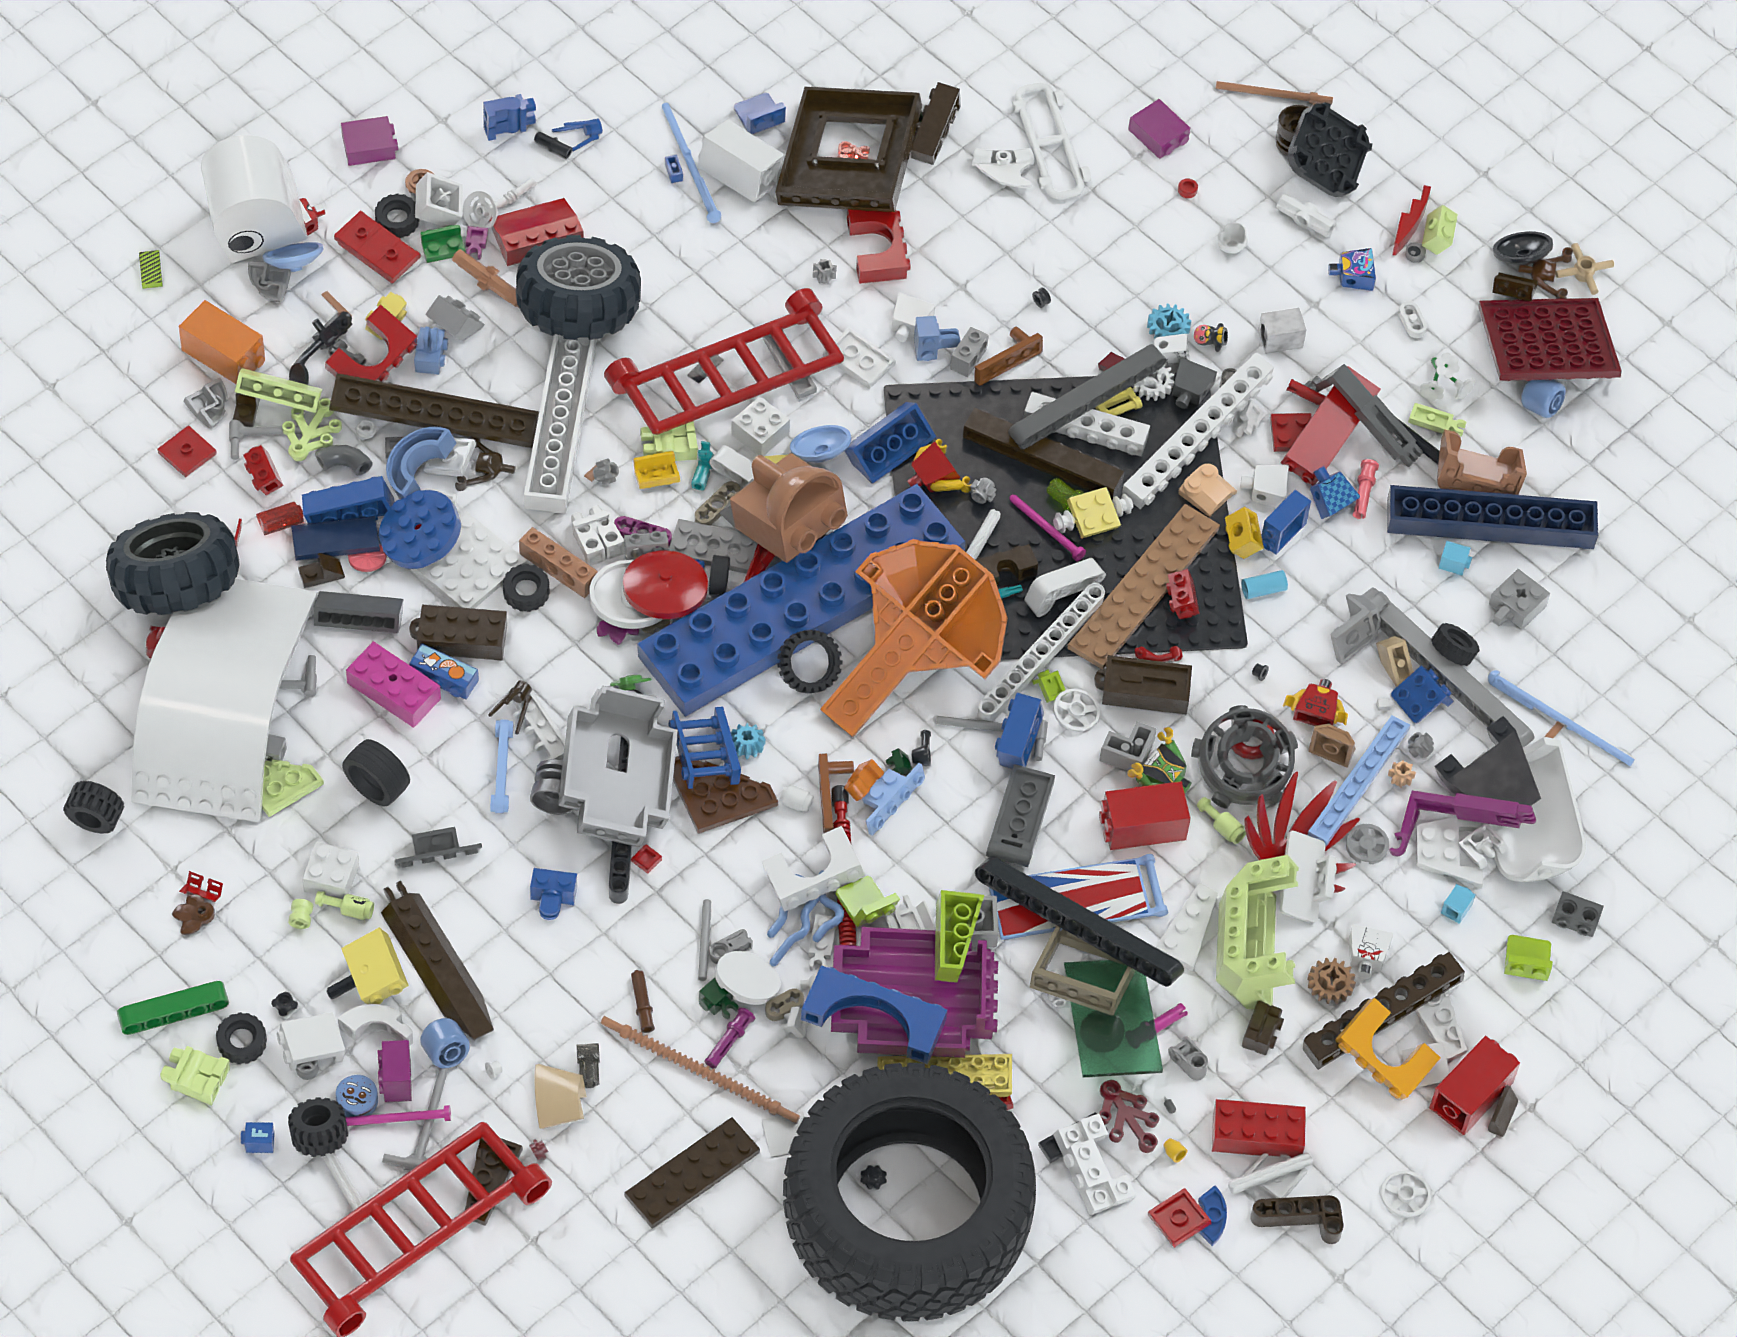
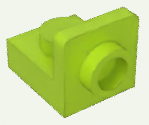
[1032,669,1066,703]

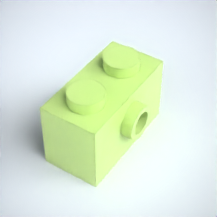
[1422,205,1458,255]

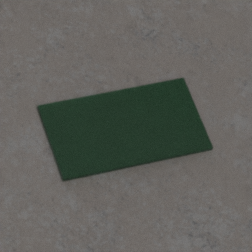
[1064,960,1163,1078]

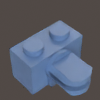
[914,316,961,361]
[414,326,449,375]

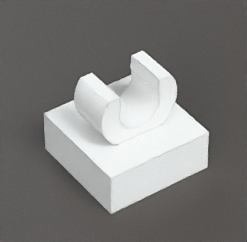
[781,1007,808,1038]

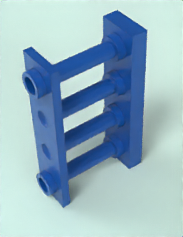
[668,706,741,789]

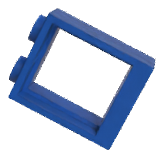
[1261,490,1311,555]

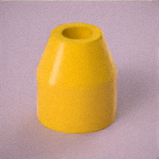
[1163,1138,1188,1163]

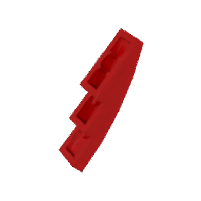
[1392,185,1432,256]

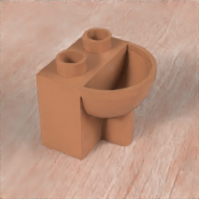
[730,453,848,563]

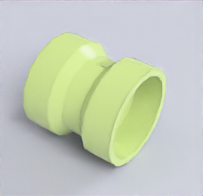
[288,899,314,929]

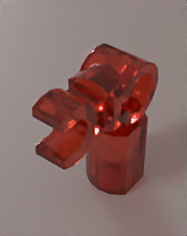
[837,141,870,159]

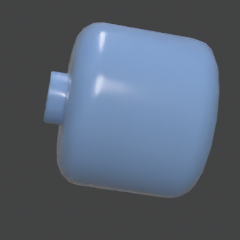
[1521,379,1566,418]
[420,1018,470,1068]

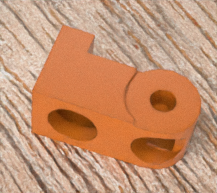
[844,759,885,801]

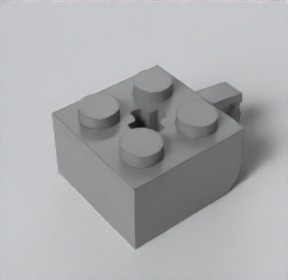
[1489,569,1551,629]
[935,896,999,948]

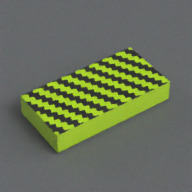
[139,250,163,289]

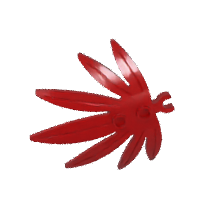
[1244,771,1360,893]

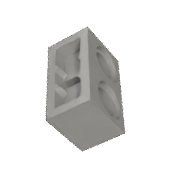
[950,327,989,377]
[624,531,669,560]

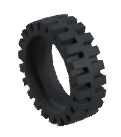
[777,630,843,693]

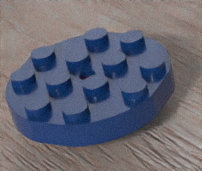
[379,490,461,569]

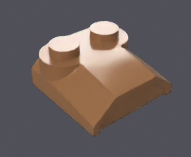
[1308,724,1356,768]

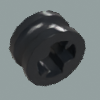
[1032,287,1051,308]

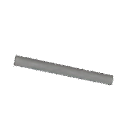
[698,899,712,981]

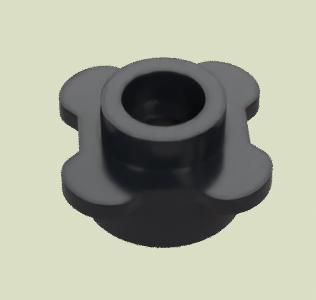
[271,992,298,1016]

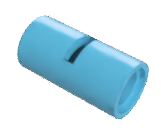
[1241,570,1288,599]

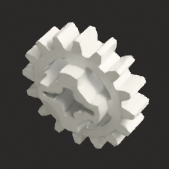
[1132,363,1174,401]

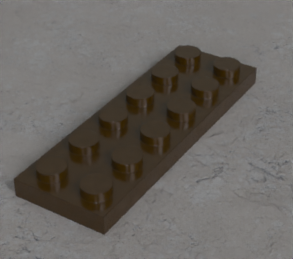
[624,1117,760,1229]

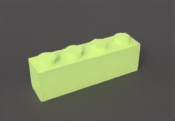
[235,368,322,413]

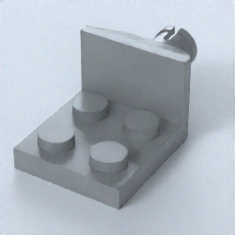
[1330,591,1391,664]

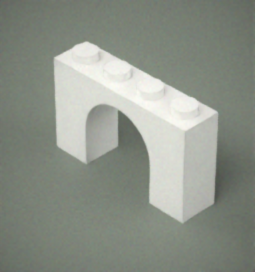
[762,826,865,912]

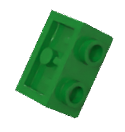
[420,225,466,263]

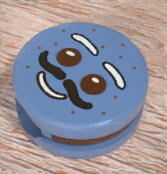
[335,1075,378,1117]

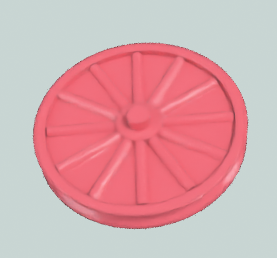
[348,544,387,572]

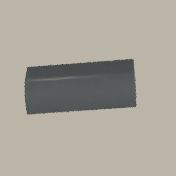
[314,591,404,633]

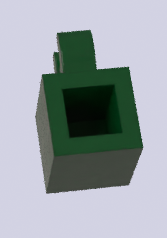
[699,977,739,1020]

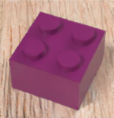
[377,1040,412,1102]

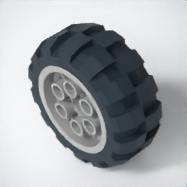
[516,235,641,340]

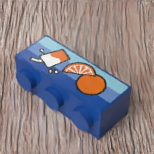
[409,644,479,700]

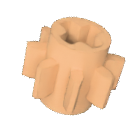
[1388,760,1416,788]

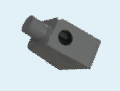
[1172,357,1217,409]

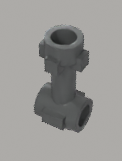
[328,339,366,366]

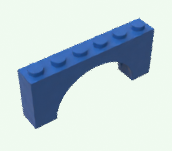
[801,965,948,1065]

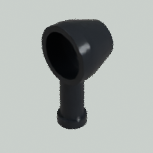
[911,730,931,767]

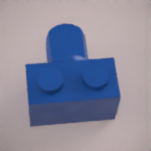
[530,868,577,920]

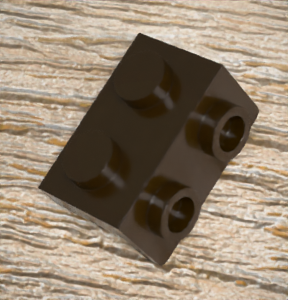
[1492,272,1538,301]

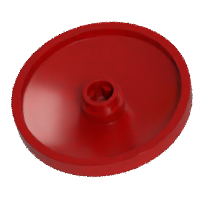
[623,550,708,619]

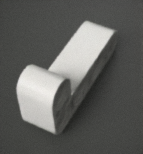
[1024,558,1106,617]

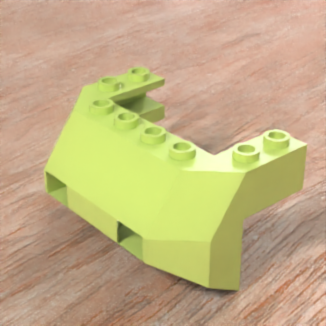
[1216,855,1299,1009]

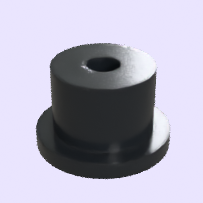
[1252,663,1269,681]

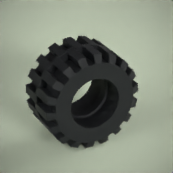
[63,781,125,834]
[288,1097,348,1157]

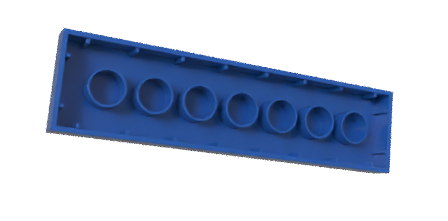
[637,484,965,717]

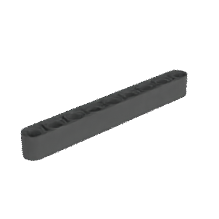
[1008,344,1167,449]

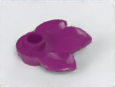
[596,620,639,645]

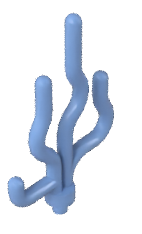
[767,870,844,966]

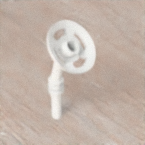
[463,178,537,229]

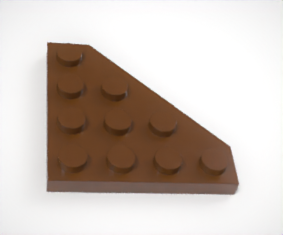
[673,756,778,834]

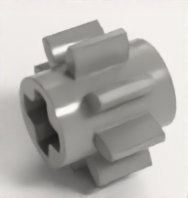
[812,259,837,284]
[593,458,619,486]
[970,478,996,504]
[1407,732,1434,758]

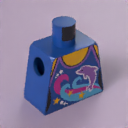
[1328,248,1376,291]

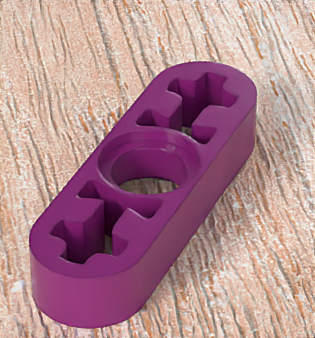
[614,516,672,548]

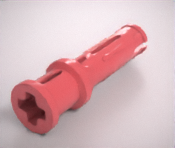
[1353,459,1379,519]

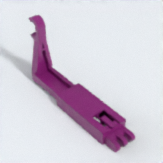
[1389,790,1536,857]

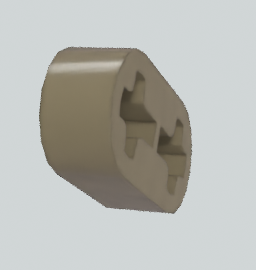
[765,988,804,1021]

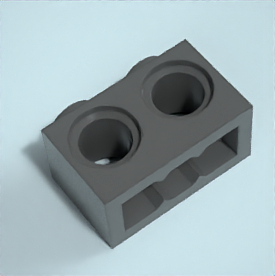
[1551,891,1604,937]

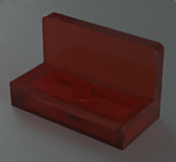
[256,502,304,536]

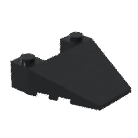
[1434,716,1541,806]

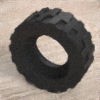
[375,193,420,238]
[503,564,550,612]
[1431,623,1480,666]
[216,1012,267,1065]

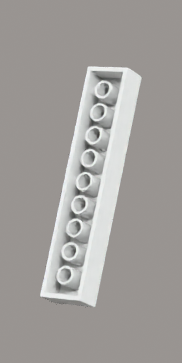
[524,334,596,514]

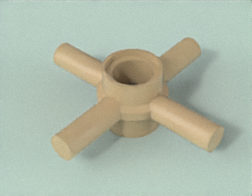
[1555,243,1614,295]

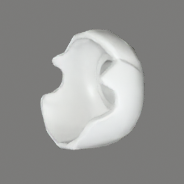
[1218,222,1248,254]

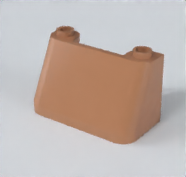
[1437,429,1527,495]

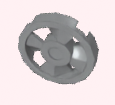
[1346,824,1389,864]

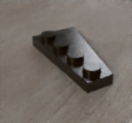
[465,1138,523,1226]

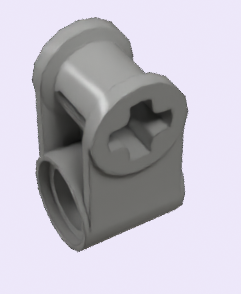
[1168,1036,1208,1080]

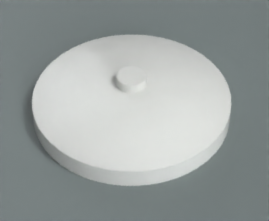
[589,560,662,629]

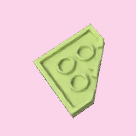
[262,759,324,817]

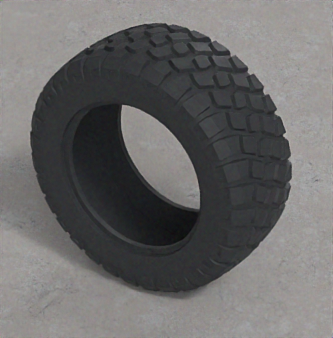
[783,1063,1036,1321]

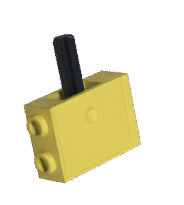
[326,927,409,1004]

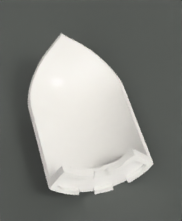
[1474,737,1586,882]

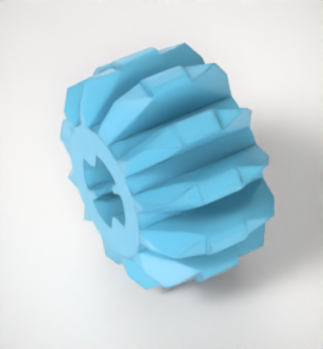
[731,722,766,760]

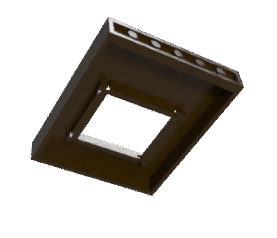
[775,86,922,212]

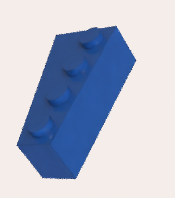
[301,476,395,524]

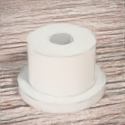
[485,1060,503,1079]

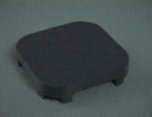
[1288,102,1373,197]

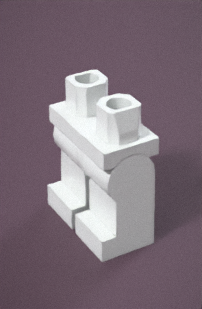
[571,505,625,566]

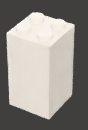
[697,119,785,202]

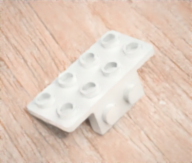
[1280,831,1337,924]

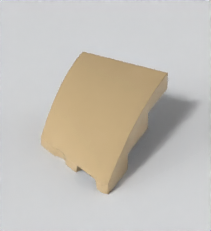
[535,1064,587,1129]

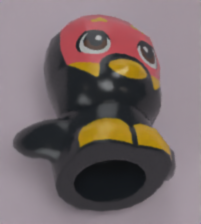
[1194,323,1228,352]

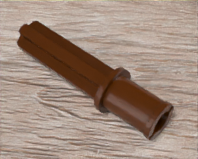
[631,970,655,1033]

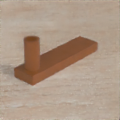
[974,327,1043,386]
[818,753,854,834]

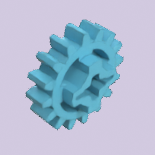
[1147,303,1192,340]

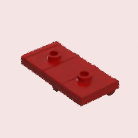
[334,210,421,283]

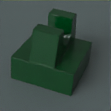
[885,748,913,776]

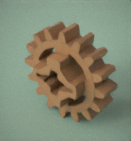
[1307,958,1356,1004]

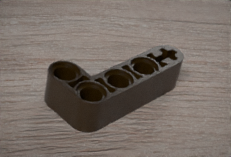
[1250,1195,1344,1244]

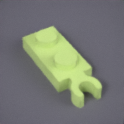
[1408,403,1467,437]

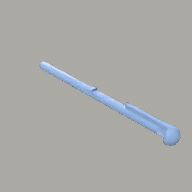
[662,103,721,223]
[1488,670,1635,766]

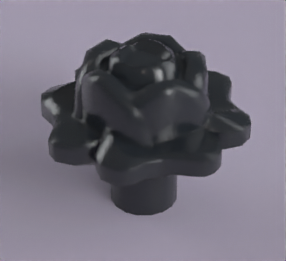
[860,1165,887,1190]

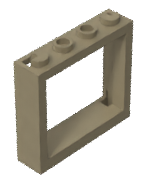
[1030,926,1136,1015]

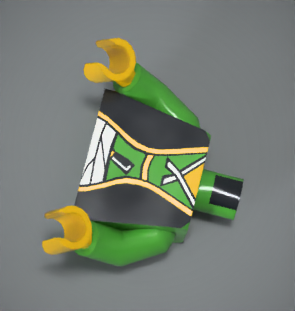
[1127,727,1192,793]

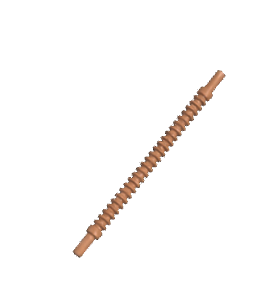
[601,1016,800,1124]

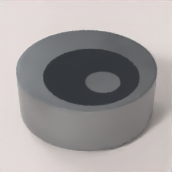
[1405,242,1426,262]

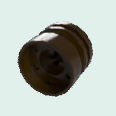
[1276,105,1308,156]

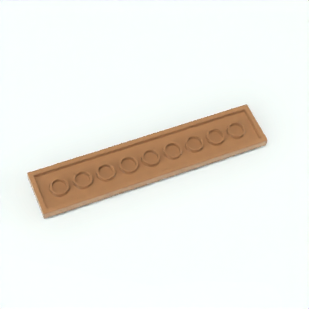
[1068,504,1220,669]

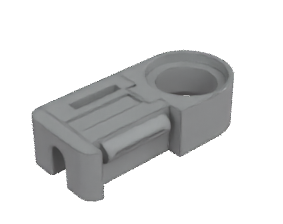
[710,929,753,964]

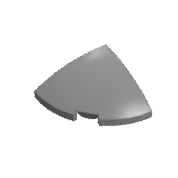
[248,262,291,302]
[183,377,228,429]

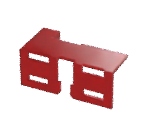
[179,871,224,902]

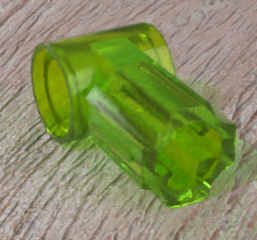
[1046,478,1084,514]

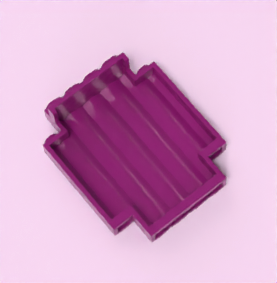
[831,927,998,1058]

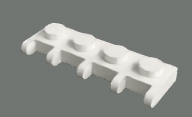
[508,690,565,760]

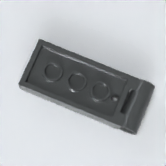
[986,764,1056,867]

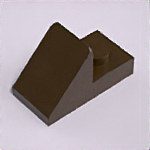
[232,393,260,427]
[298,553,345,588]

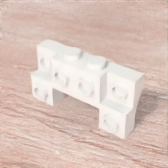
[1053,1114,1136,1215]

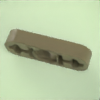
[694,481,740,525]

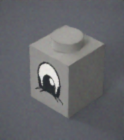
[265,734,287,761]

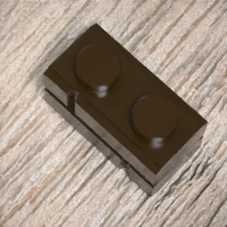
[1241,1001,1284,1055]

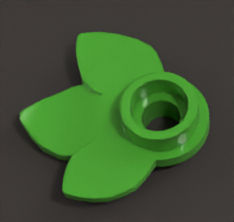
[610,675,652,691]

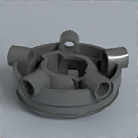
[1191,705,1298,809]

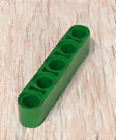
[117,981,229,1035]

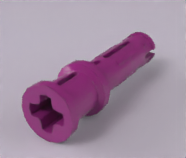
[704,1007,756,1069]

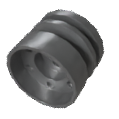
[530,759,573,815]

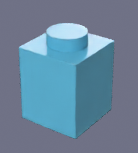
[1438,541,1472,576]
[1441,884,1476,924]

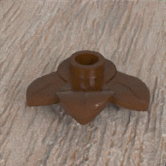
[172,894,215,935]

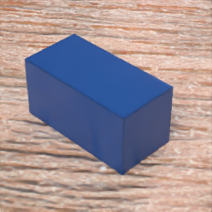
[665,154,683,184]

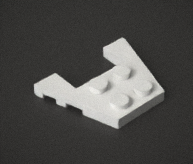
[1416,816,1483,889]

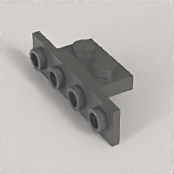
[394,826,482,868]

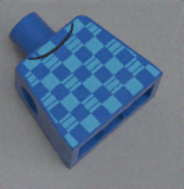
[1310,466,1360,519]

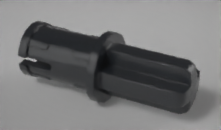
[534,132,573,159]

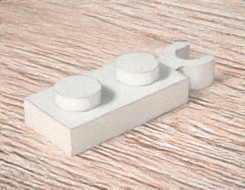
[809,914,836,971]

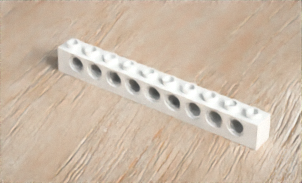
[1121,352,1274,509]

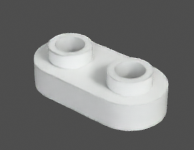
[1399,301,1427,338]

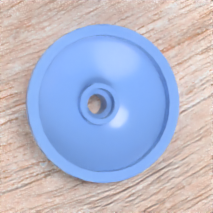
[263,242,323,272]
[790,425,851,463]

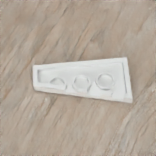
[1156,882,1218,972]
[1414,973,1467,1063]

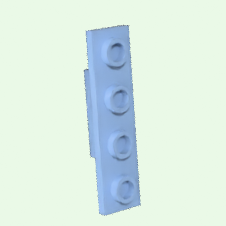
[862,763,925,836]

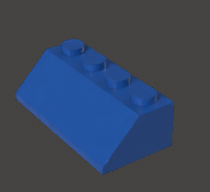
[844,402,936,484]

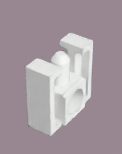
[1459,823,1508,870]

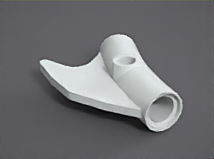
[972,148,1034,188]

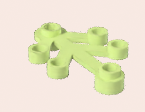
[282,398,342,461]

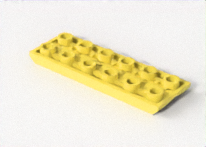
[877,1054,1012,1097]

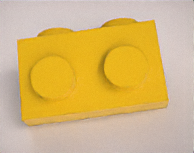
[633,451,680,489]

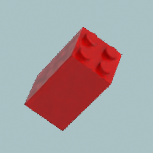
[1099,781,1191,850]
[1429,1035,1521,1135]

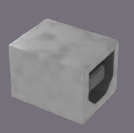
[1258,307,1307,354]

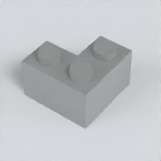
[1099,721,1157,771]

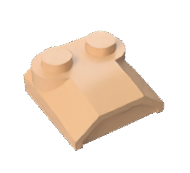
[1178,464,1237,518]

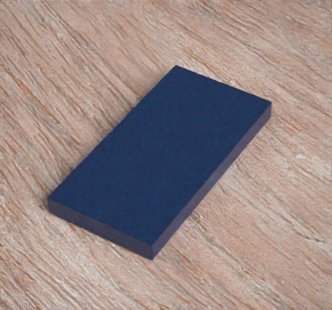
[291,516,380,561]

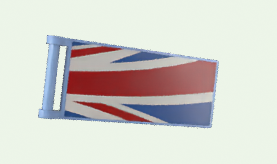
[989,854,1169,940]

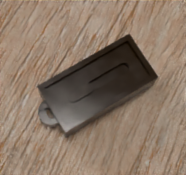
[409,604,507,661]
[1094,655,1193,715]

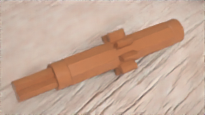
[452,249,519,308]

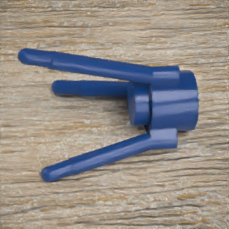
[552,118,603,151]

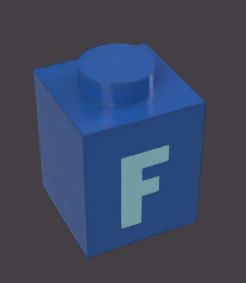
[241,1122,275,1153]

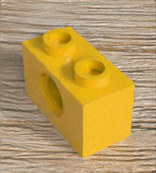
[1225,506,1264,559]

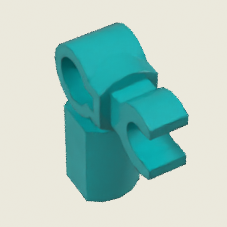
[691,441,714,490]

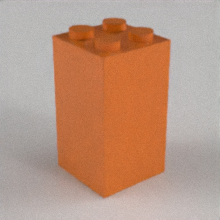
[178,300,265,384]

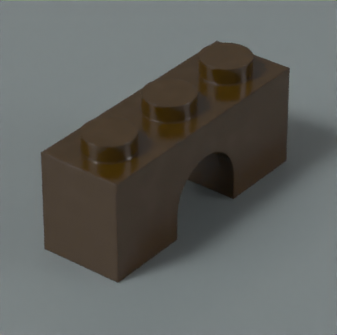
[975,544,1039,587]

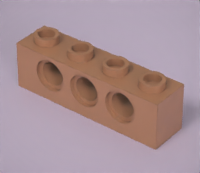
[519,527,598,599]

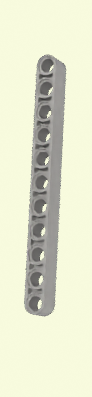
[1362,587,1535,747]

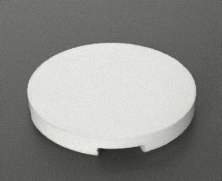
[715,951,781,1005]

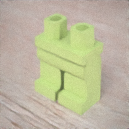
[640,421,698,461]
[160,1046,230,1106]

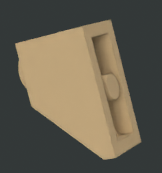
[1376,636,1413,686]

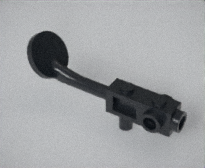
[289,311,353,385]

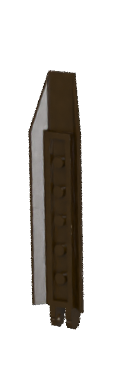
[381,880,494,1040]

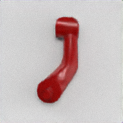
[1135,646,1183,662]

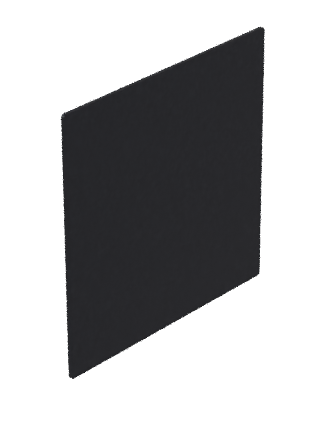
[883,372,1248,660]

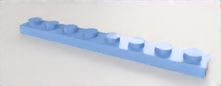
[1308,715,1410,846]

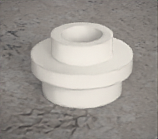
[356,419,377,439]

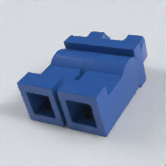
[483,94,536,141]

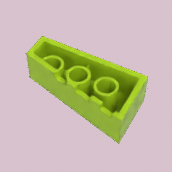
[935,890,984,982]

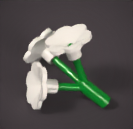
[1420,352,1475,401]

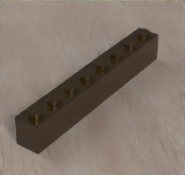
[963,407,1124,501]

